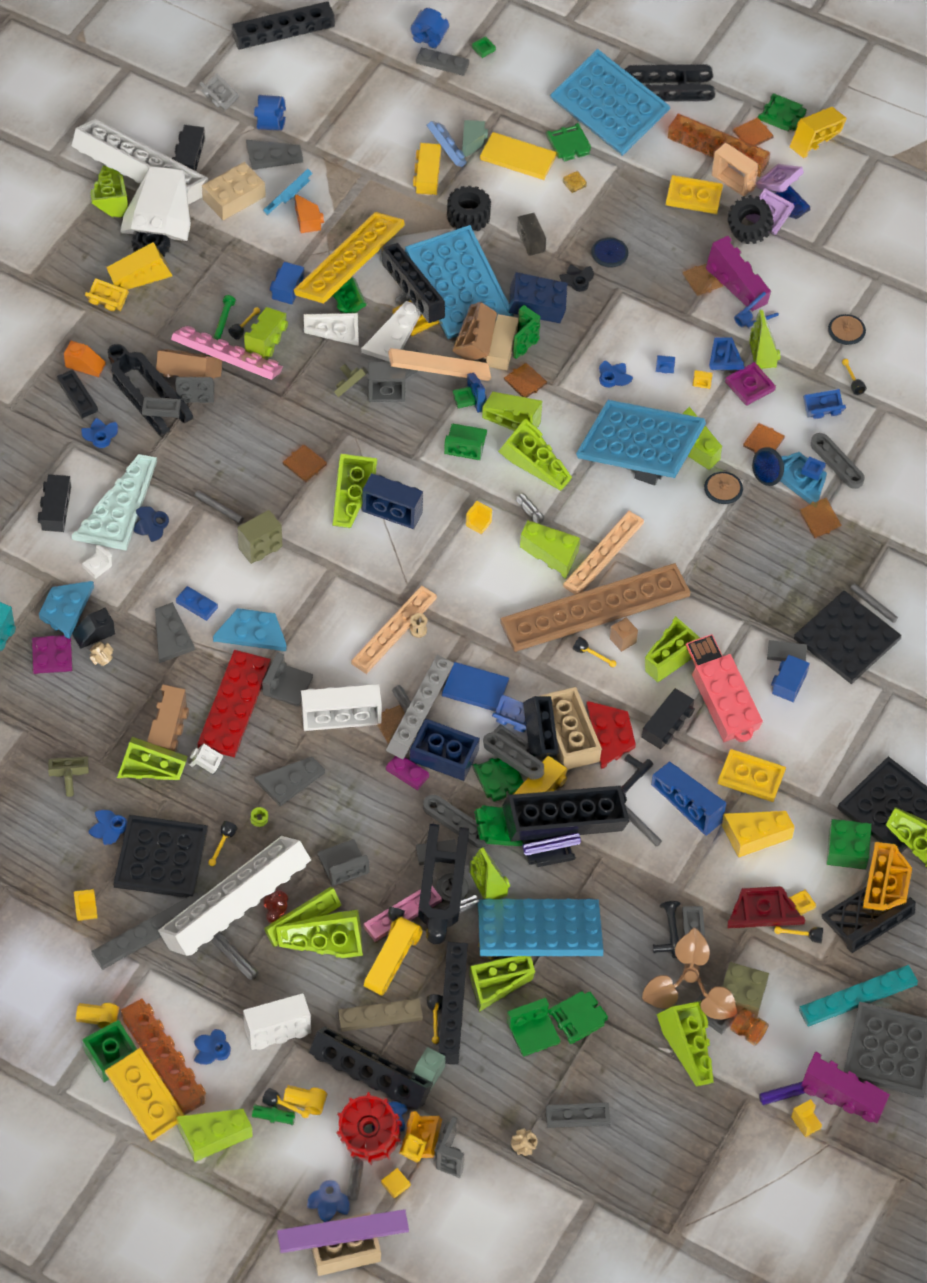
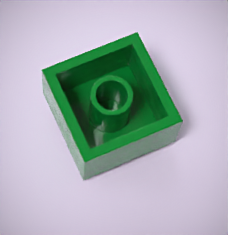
[826,819,871,870]
[82,1020,137,1082]

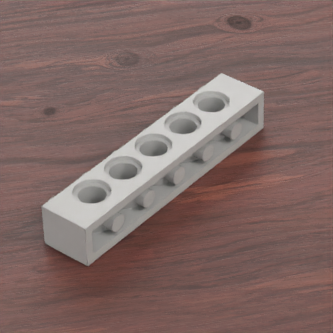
[386,654,454,759]

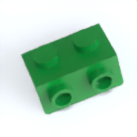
[332,277,367,314]

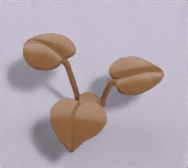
[642,928,737,1020]

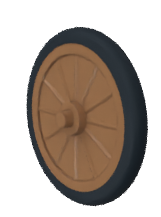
[828,314,866,345]
[704,472,743,504]

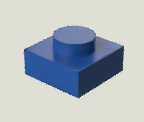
[656,355,675,374]
[801,456,826,481]

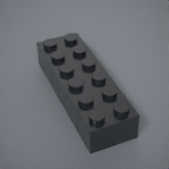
[502,785,629,841]

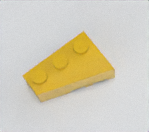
[789,107,847,158]
[106,242,173,290]
[722,811,795,858]

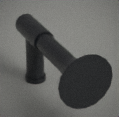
[621,754,653,803]
[653,901,681,958]

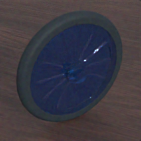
[591,237,629,267]
[752,447,784,486]

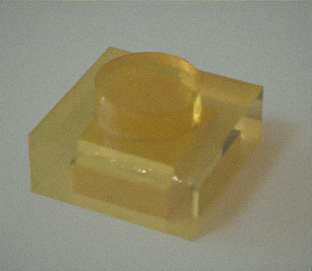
[563,171,587,193]

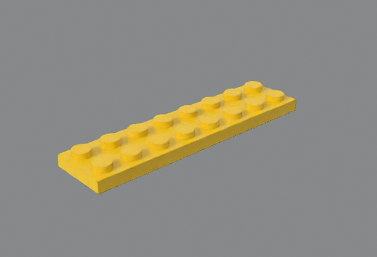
[294,212,405,304]

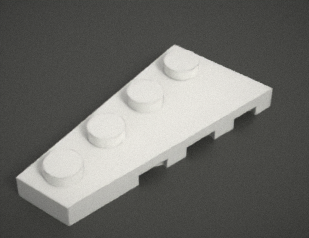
[362,301,421,362]

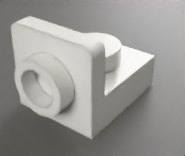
[82,545,112,579]
[189,744,223,774]

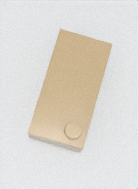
[540,687,602,770]

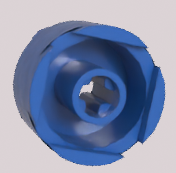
[410,8,449,48]
[254,95,286,130]

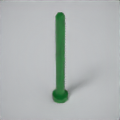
[207,295,236,356]

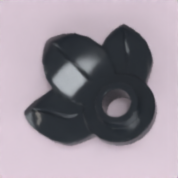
[559,264,594,292]

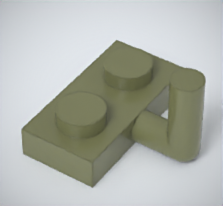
[334,364,368,397]
[48,756,89,797]

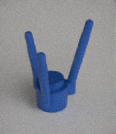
[734,292,779,328]

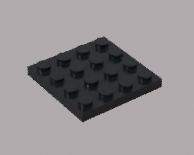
[794,590,902,684]
[837,756,927,853]
[113,815,208,898]

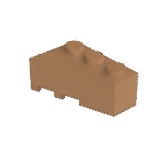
[147,684,189,752]

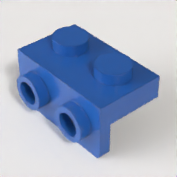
[803,389,846,419]
[492,695,526,733]

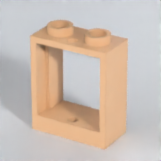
[712,143,758,196]

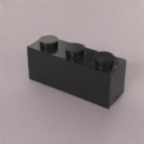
[172,124,205,171]
[38,474,72,532]
[642,688,695,749]
[523,696,559,759]

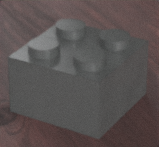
[368,362,406,402]

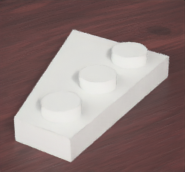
[304,313,359,346]

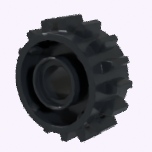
[131,232,171,257]

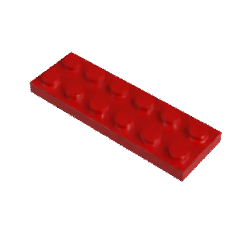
[197,650,271,758]

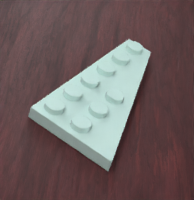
[71,454,157,551]

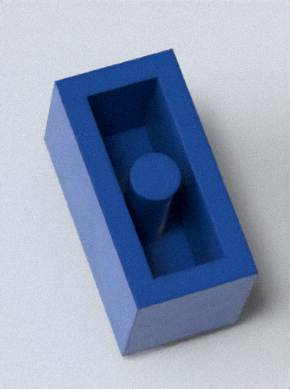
[270,262,304,304]
[771,655,810,703]

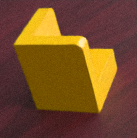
[466,501,492,535]
[74,889,98,921]
[791,1099,822,1137]

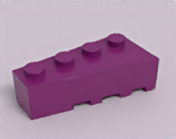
[706,236,771,311]
[801,1051,890,1123]

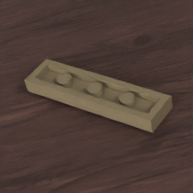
[338,998,423,1032]

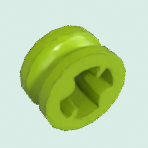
[250,807,268,827]

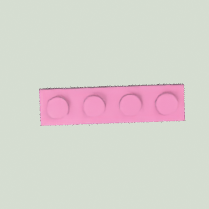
[364,886,442,942]

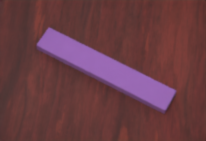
[277,1209,409,1253]

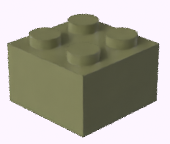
[237,510,282,564]
[722,962,769,1019]

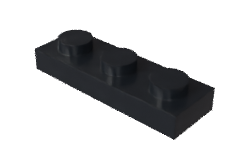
[57,369,98,418]

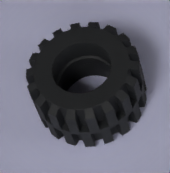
[447,185,491,232]
[728,195,774,244]

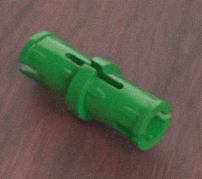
[252,1104,296,1125]

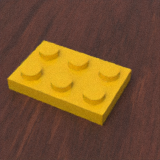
[666,175,723,214]
[718,749,786,803]

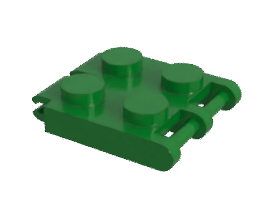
[758,93,807,132]
[546,123,591,162]
[472,758,524,802]
[474,805,523,847]
[548,991,608,1044]

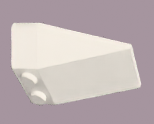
[120,166,191,241]

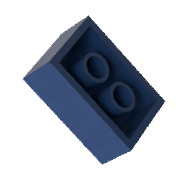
[508,272,567,324]
[362,473,423,530]
[410,718,480,781]

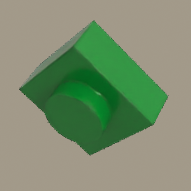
[472,36,496,58]
[452,387,475,409]

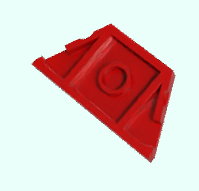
[586,701,636,769]

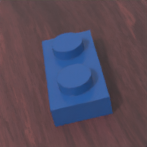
[176,586,218,621]

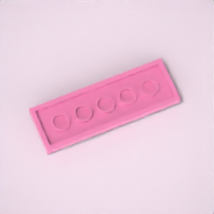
[171,326,283,380]

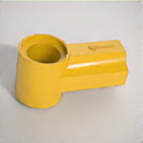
[76,1003,119,1028]
[283,1085,328,1115]

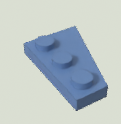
[426,121,467,167]

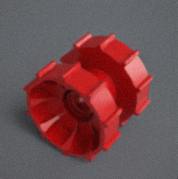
[336,1092,402,1165]

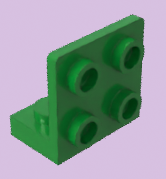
[513,305,541,359]
[444,423,487,460]
[507,998,560,1057]

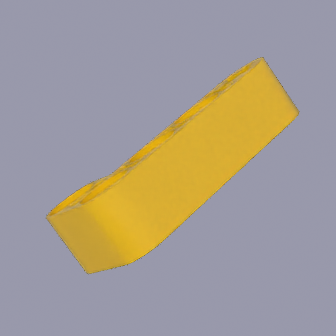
[364,917,423,996]

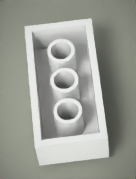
[301,684,382,731]

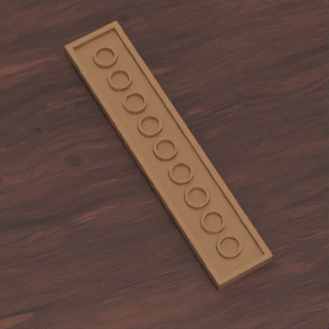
[500,563,690,652]

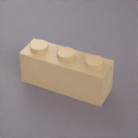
[484,314,519,371]

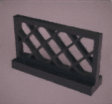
[822,887,916,953]

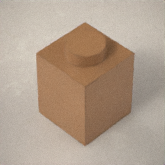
[610,617,638,652]

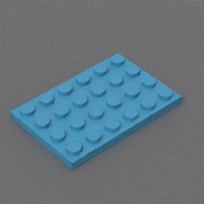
[550,49,670,156]
[405,225,513,339]
[576,400,706,478]
[478,899,603,956]

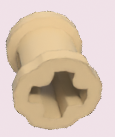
[410,613,427,638]

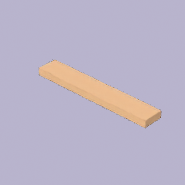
[388,348,491,381]
[563,511,644,594]
[351,586,437,674]

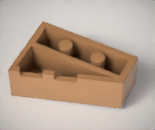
[452,302,497,361]
[156,349,222,378]

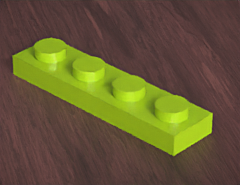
[264,887,342,947]

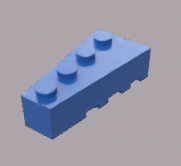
[651,761,726,836]

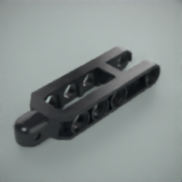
[624,64,715,102]
[108,344,193,436]
[418,823,469,944]

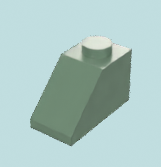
[462,120,488,158]
[407,1047,445,1093]

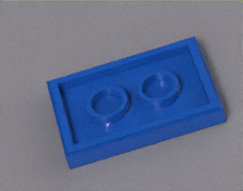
[442,662,509,712]

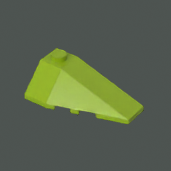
[90,165,128,217]
[749,310,780,369]
[498,418,572,491]
[332,454,377,528]
[886,807,927,867]
[469,847,510,899]
[276,910,363,958]
[656,1001,714,1087]

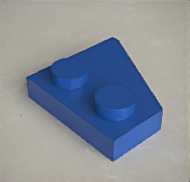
[709,337,745,370]
[467,372,487,413]

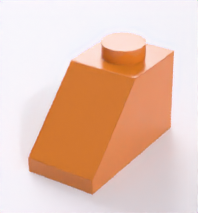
[295,195,324,233]
[64,341,106,377]

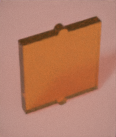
[733,117,774,149]
[683,263,723,296]
[504,363,547,398]
[743,423,785,459]
[283,445,327,482]
[799,498,842,539]
[377,705,405,743]

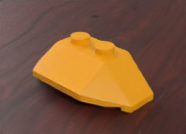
[863,842,912,911]

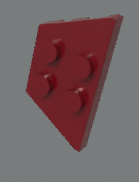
[727,886,805,928]

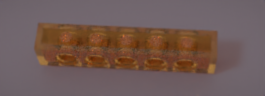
[668,113,771,177]
[121,998,206,1115]

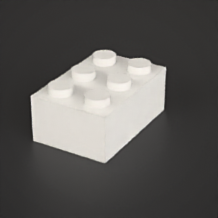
[243,993,311,1050]

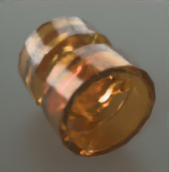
[730,1008,769,1046]

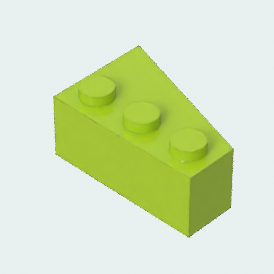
[244,307,288,360]
[482,391,543,431]
[682,407,722,471]
[520,520,580,579]
[645,616,700,683]
[117,737,188,780]
[469,956,535,1012]
[176,1109,253,1162]

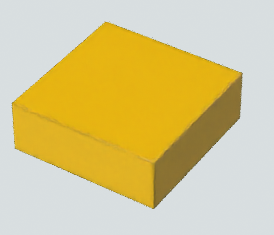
[693,370,713,389]
[789,889,816,915]
[399,1133,427,1163]
[381,1168,411,1198]

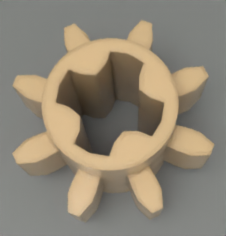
[89,642,113,666]
[511,1129,537,1156]

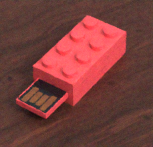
[686,634,763,742]

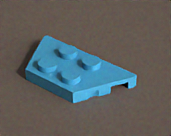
[263,169,313,215]
[762,452,827,508]
[39,581,94,639]
[213,608,287,651]

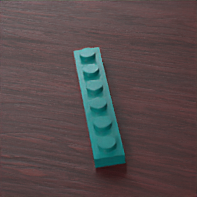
[799,965,918,1027]

